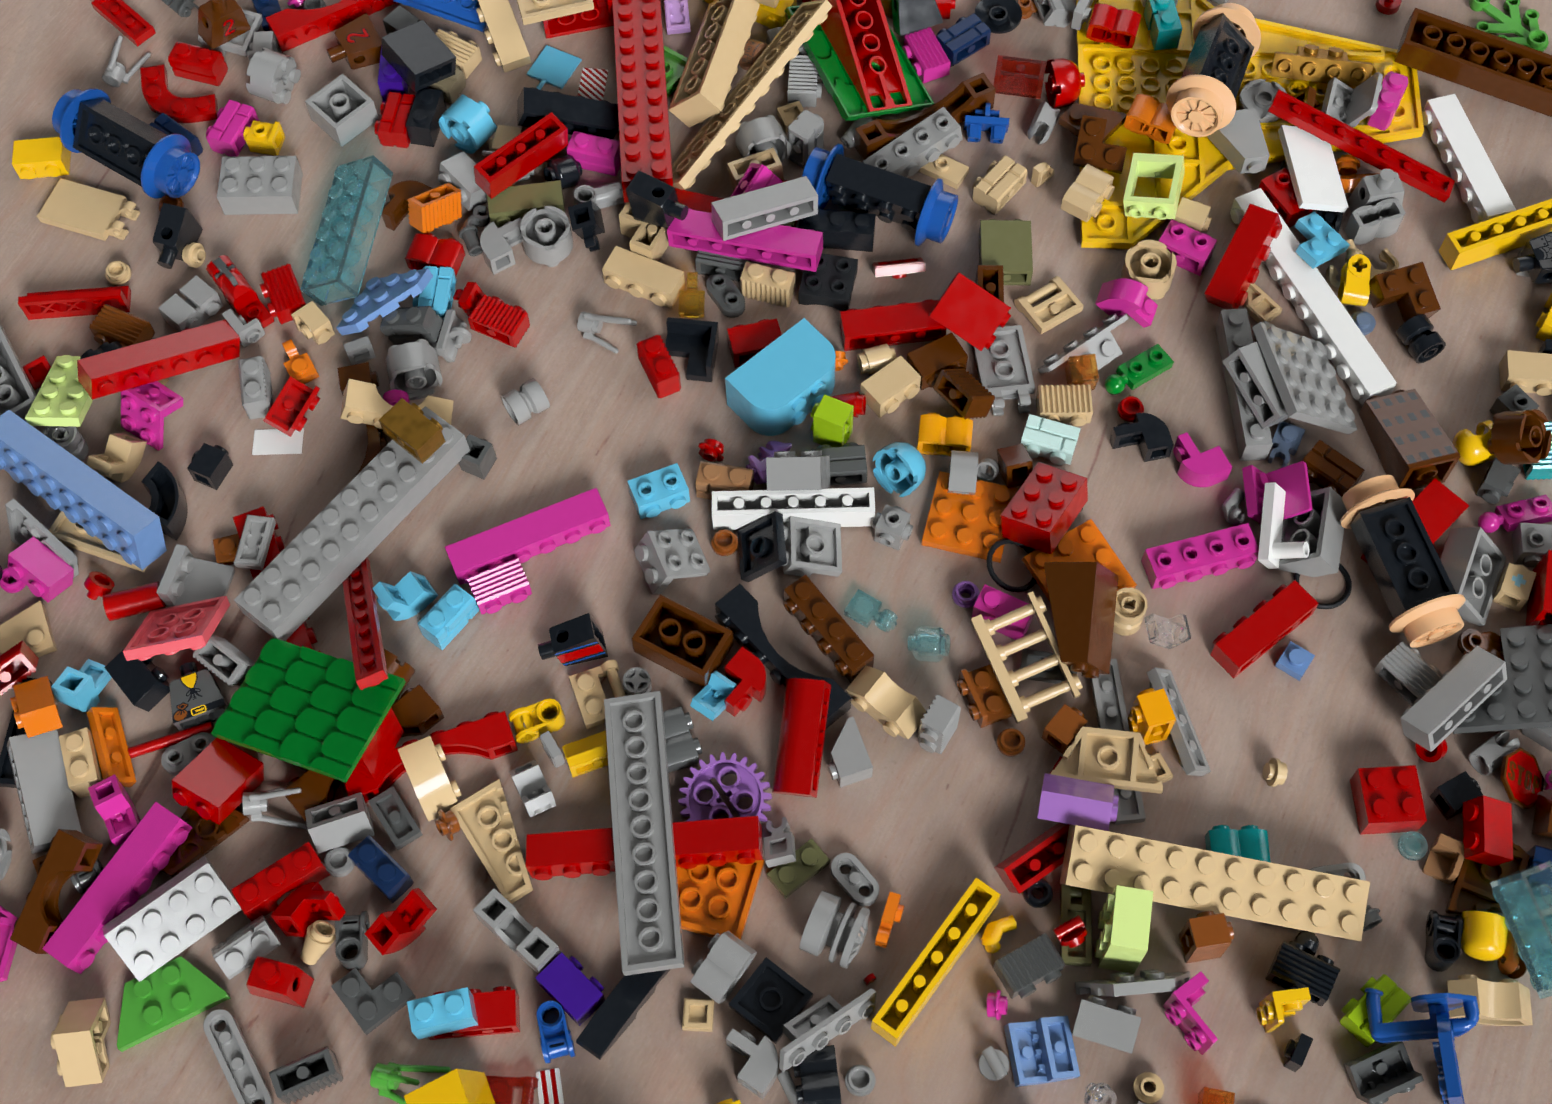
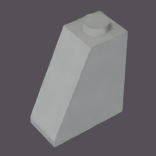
[1207,108,1270,174]

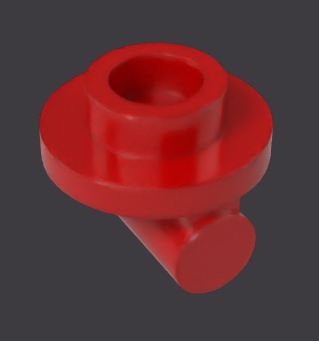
[1053,915,1088,948]

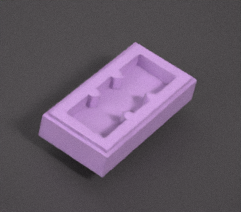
[664,0,691,35]

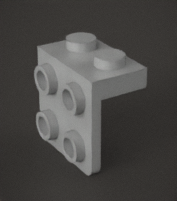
[1321,72,1383,128]
[634,528,710,594]

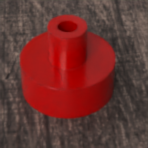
[1375,0,1402,15]
[84,571,115,600]
[1415,739,1448,763]

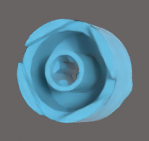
[438,94,497,154]

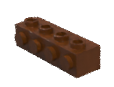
[783,574,874,683]

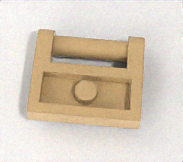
[1014,276,1084,334]
[569,660,626,729]

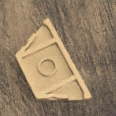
[1050,726,1163,794]

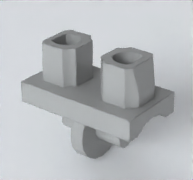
[429,309,472,363]

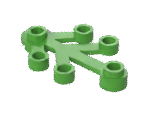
[1469,0,1549,52]

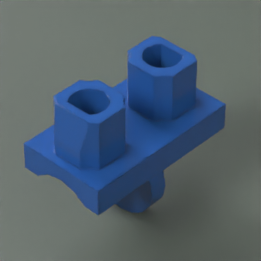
[964,102,1010,144]

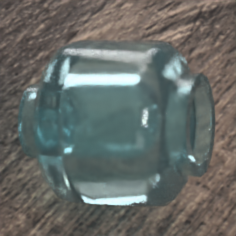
[908,625,950,662]

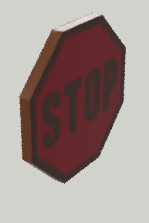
[1500,747,1544,810]

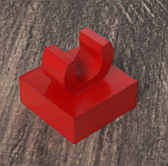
[453,282,484,317]

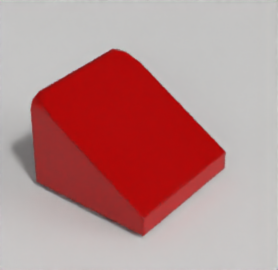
[23,355,51,390]

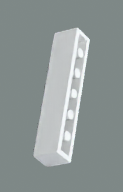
[1422,94,1516,224]
[712,487,875,530]

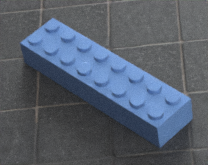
[0,410,167,570]

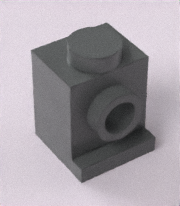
[1476,458,1521,504]

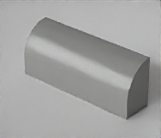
[7,729,82,854]

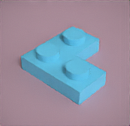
[1294,211,1350,269]

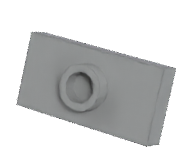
[234,515,276,571]

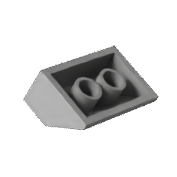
[1277,487,1347,577]
[1440,527,1506,626]

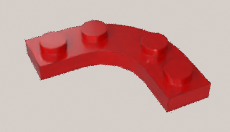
[140,64,218,123]

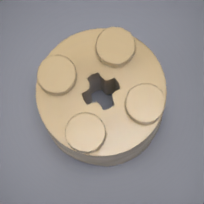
[1121,240,1177,300]

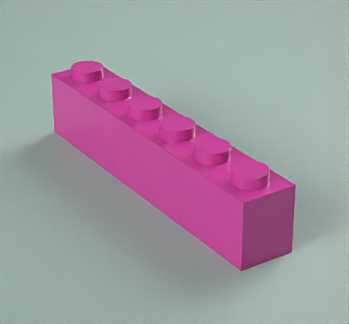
[667,208,823,272]
[445,488,611,585]
[42,802,193,974]

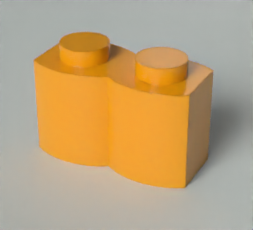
[917,412,973,457]

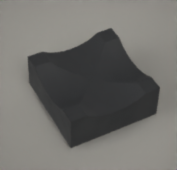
[798,253,858,311]

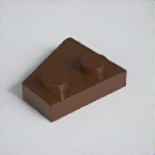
[1058,103,1127,143]

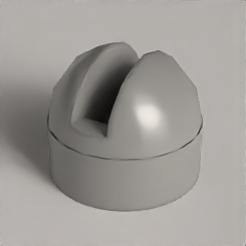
[977,458,999,481]

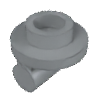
[979,1046,1009,1081]

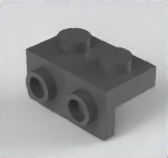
[1344,1042,1424,1104]

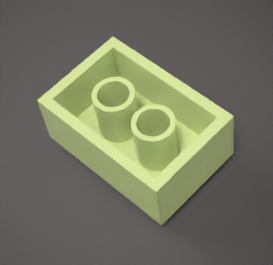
[1094,885,1153,973]

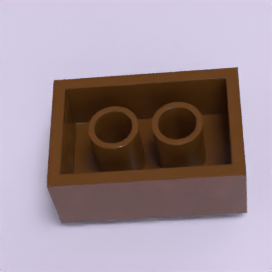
[632,594,733,688]

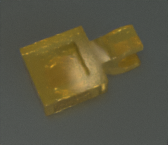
[678,272,705,318]

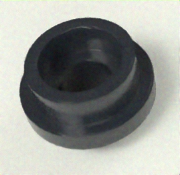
[1023,879,1053,908]

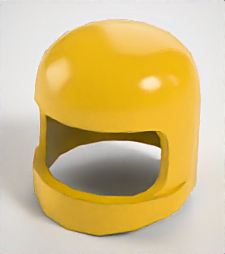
[1453,420,1496,466]
[1461,911,1509,961]

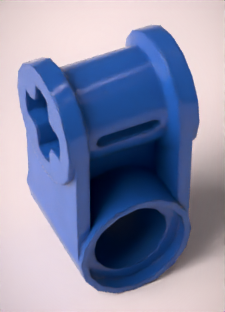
[537,1001,576,1064]

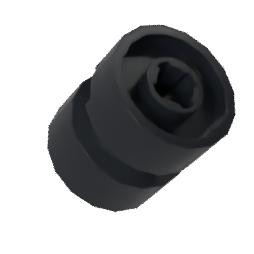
[1396,314,1446,364]

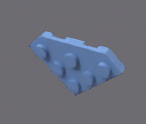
[336,268,433,335]

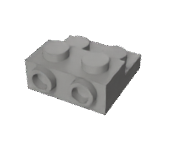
[198,9,263,57]
[782,516,842,578]

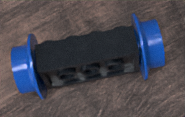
[52,88,200,199]
[802,144,958,247]

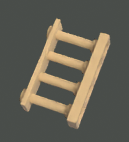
[971,591,1083,724]

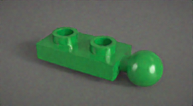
[1104,344,1174,395]

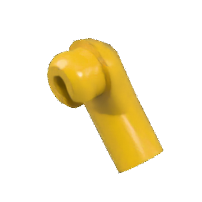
[981,915,1017,954]

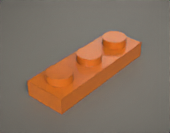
[87,707,137,787]

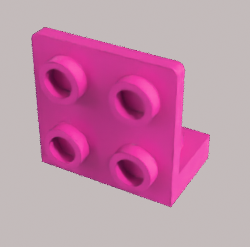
[121,381,183,451]
[1242,461,1312,524]
[1163,972,1218,1055]

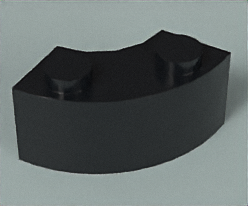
[141,461,188,541]

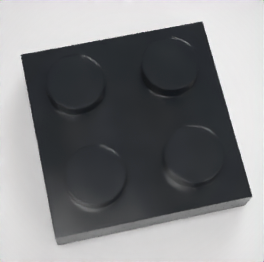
[737,511,787,582]
[729,957,813,1044]

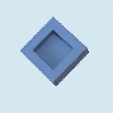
[1275,641,1315,681]

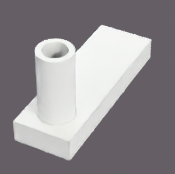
[1258,482,1310,569]

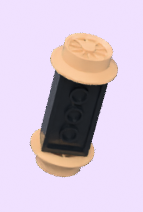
[1166,3,1261,137]
[1340,475,1466,648]

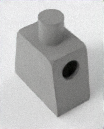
[1347,169,1405,214]

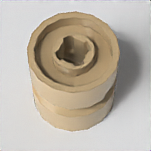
[1113,587,1148,636]

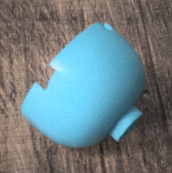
[872,442,926,497]

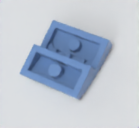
[1004,1016,1080,1087]

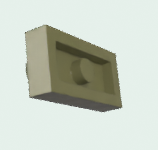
[767,838,830,899]

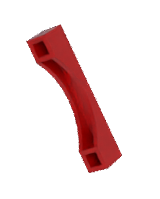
[266,0,397,53]
[344,711,518,803]

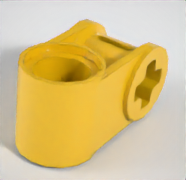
[1338,254,1371,307]
[508,698,566,744]

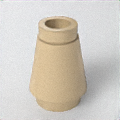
[300,920,335,965]

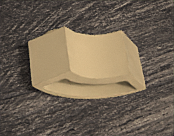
[846,665,926,740]
[398,736,462,821]
[1447,974,1533,1026]

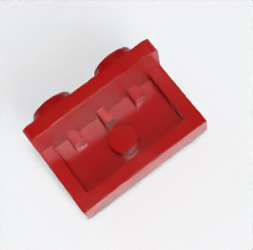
[263,376,320,437]

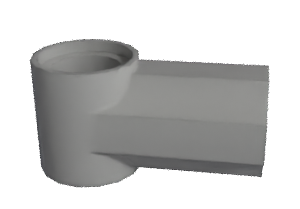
[574,182,624,209]

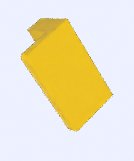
[562,730,608,778]

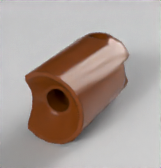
[1497,923,1531,979]

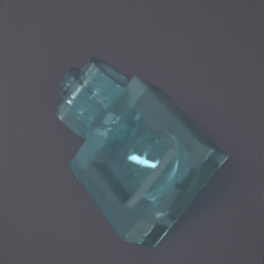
[844,589,898,632]

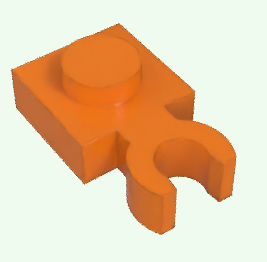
[875,892,905,948]

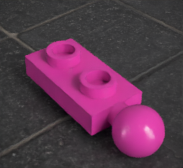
[1478,494,1552,533]

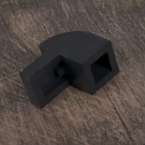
[1110,413,1174,462]

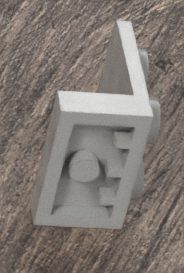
[157,544,235,607]

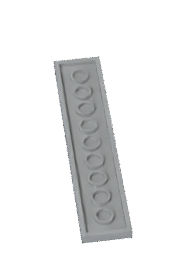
[604,691,685,976]

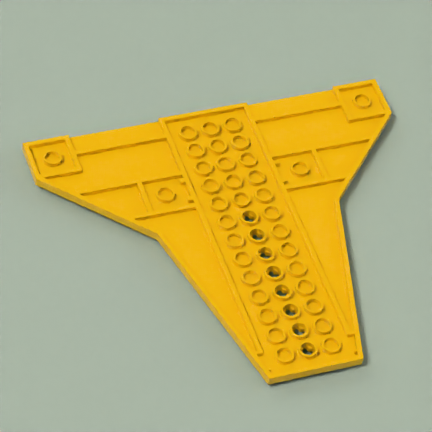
[1076,0,1424,249]

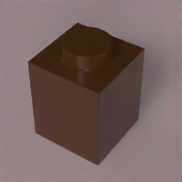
[997,443,1033,488]

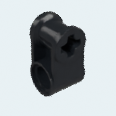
[1425,910,1463,972]

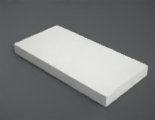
[1278,125,1348,213]

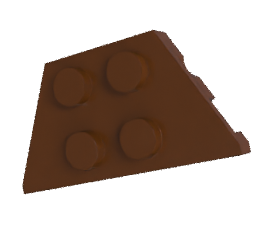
[1445,843,1530,914]

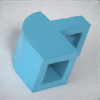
[372,571,438,621]
[51,659,112,712]

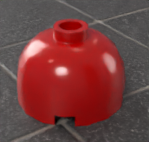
[1044,58,1085,109]

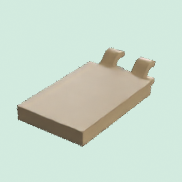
[37,178,140,241]

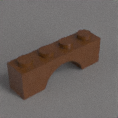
[10,829,103,954]

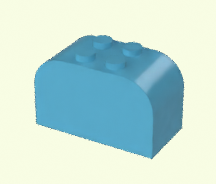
[725,318,836,436]

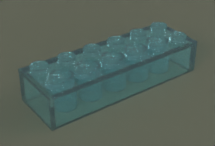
[300,155,393,306]

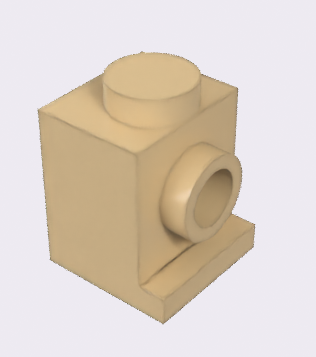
[291,301,335,345]

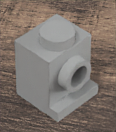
[247,31,279,61]

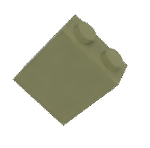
[979,219,1033,285]

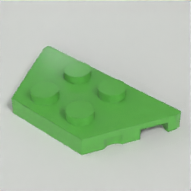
[117,956,231,1052]

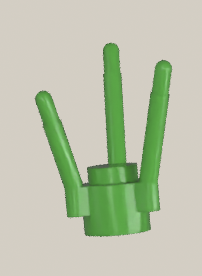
[370,1062,451,1104]

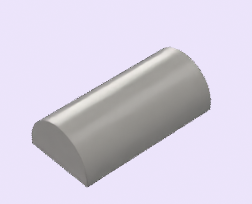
[0,325,36,421]

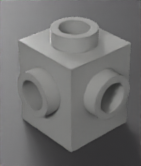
[872,505,913,550]

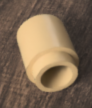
[857,343,897,375]

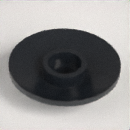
[975,0,1022,34]

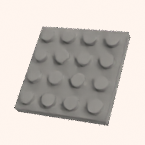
[1252,322,1357,435]

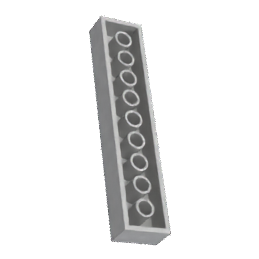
[234,406,470,641]

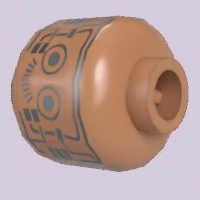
[738,39,768,71]

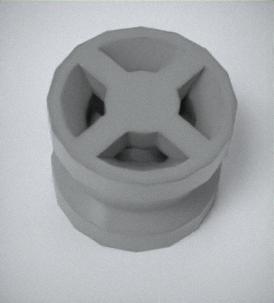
[622,667,652,696]

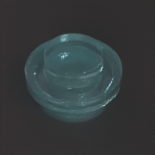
[1397,831,1428,861]

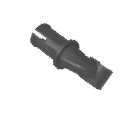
[458,205,490,256]

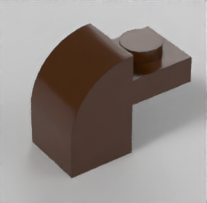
[381,180,433,231]

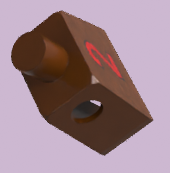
[198,0,251,50]
[327,13,382,70]

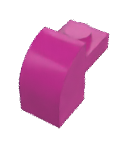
[1095,278,1158,328]
[1173,432,1232,488]
[88,774,141,847]

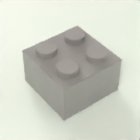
[305,74,379,147]
[766,450,830,491]

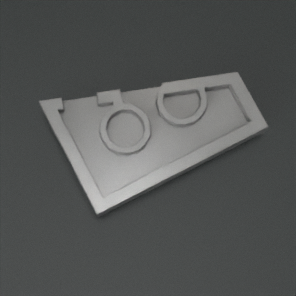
[5,498,79,578]

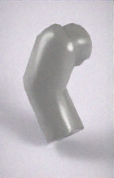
[1222,488,1245,525]

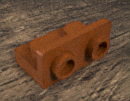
[956,664,1013,728]

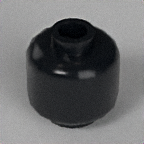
[544,155,582,190]

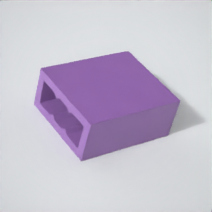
[1037,773,1119,831]

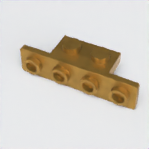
[1270,44,1373,87]

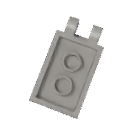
[972,325,1035,416]

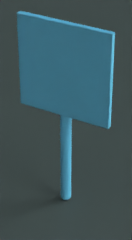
[527,45,582,90]

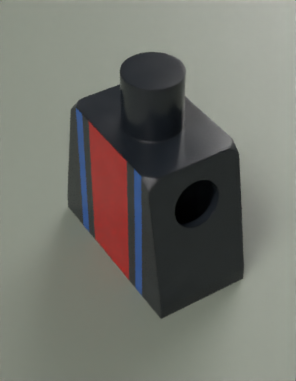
[538,613,608,666]

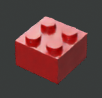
[1350,765,1427,835]

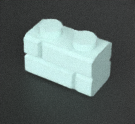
[1020,414,1081,465]

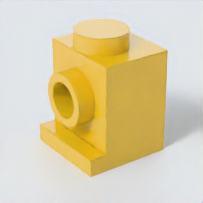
[243,120,285,156]

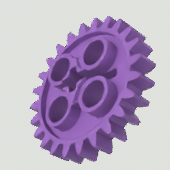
[678,752,772,822]

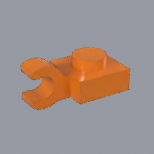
[282,339,319,384]

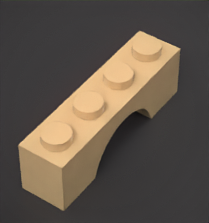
[340,379,453,429]

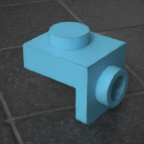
[690,671,737,721]

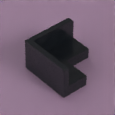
[665,317,719,382]

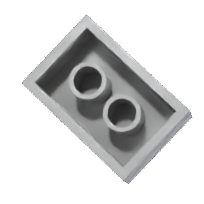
[217,156,303,215]

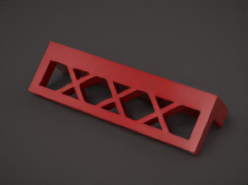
[18,286,131,320]

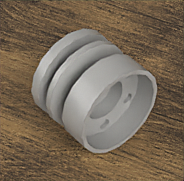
[799,890,870,969]

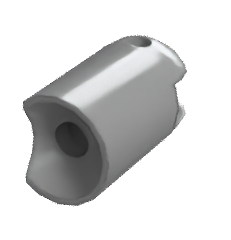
[1027,101,1061,145]
[1468,731,1520,776]

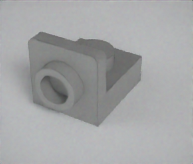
[222,309,265,348]

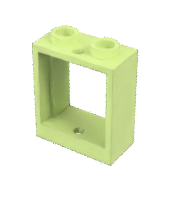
[1123,153,1185,220]

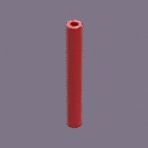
[128,721,214,759]

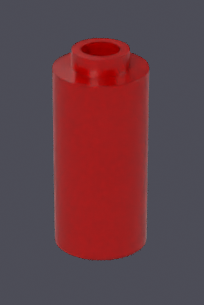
[103,581,166,621]

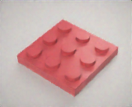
[123,596,230,661]

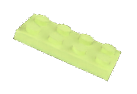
[25,355,94,427]

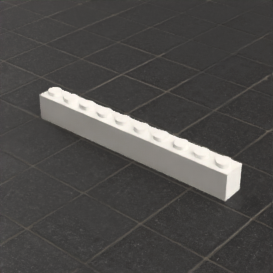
[1230,188,1397,406]

